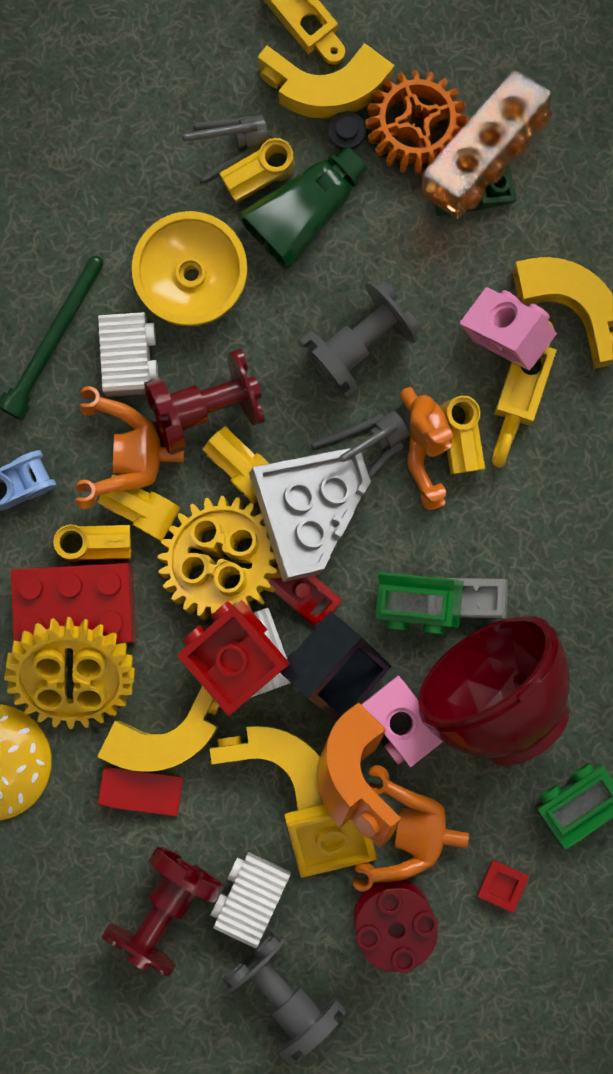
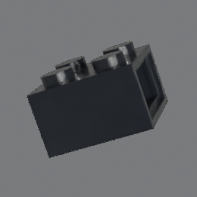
[280,611,392,722]

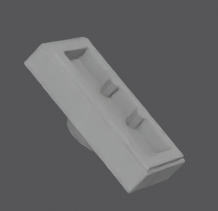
[428,578,508,619]

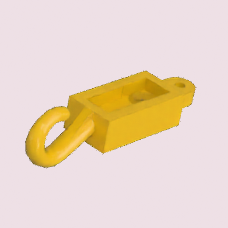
[263,0,345,65]
[492,320,557,468]

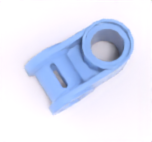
[0,450,57,511]

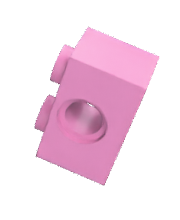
[459,287,557,371]
[361,675,443,767]

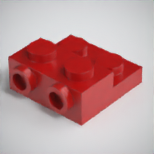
[177,600,290,716]

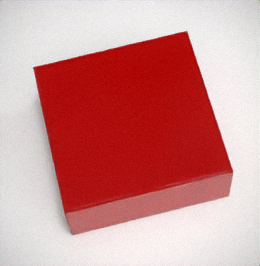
[477,859,529,913]

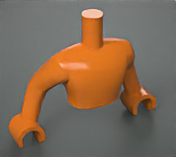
[75,386,184,509]
[400,387,452,510]
[353,765,469,891]

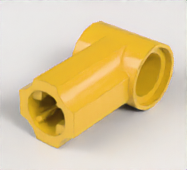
[219,138,295,204]
[440,396,485,475]
[202,426,269,504]
[98,474,181,541]
[53,524,131,562]

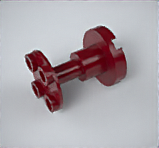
[144,349,265,455]
[102,846,223,977]
[354,880,438,973]

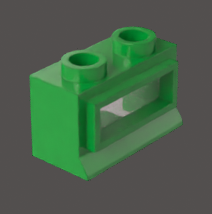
[375,572,464,634]
[534,763,613,850]

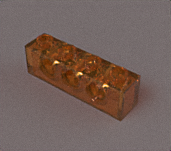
[422,70,552,219]

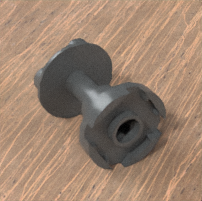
[297,280,422,400]
[223,935,347,1066]

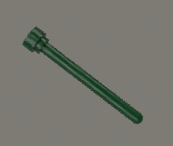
[0,256,103,421]

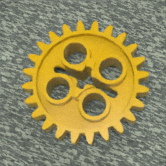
[158,496,281,620]
[4,617,135,729]

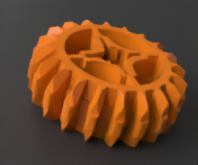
[365,70,468,175]

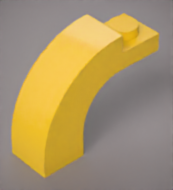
[258,43,395,119]
[512,257,613,369]
[97,686,220,772]
[210,726,323,810]

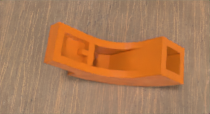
[317,702,401,848]

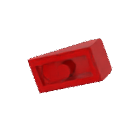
[268,564,343,626]
[98,765,184,816]

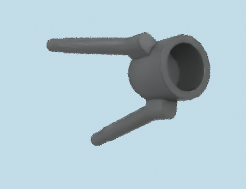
[182,114,269,183]
[311,411,410,478]

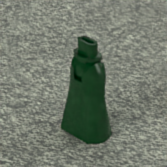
[238,147,368,270]

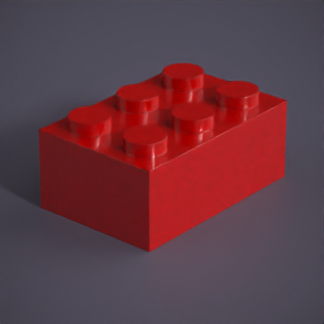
[11,563,137,644]

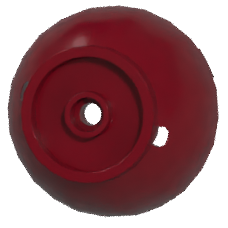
[418,616,570,766]

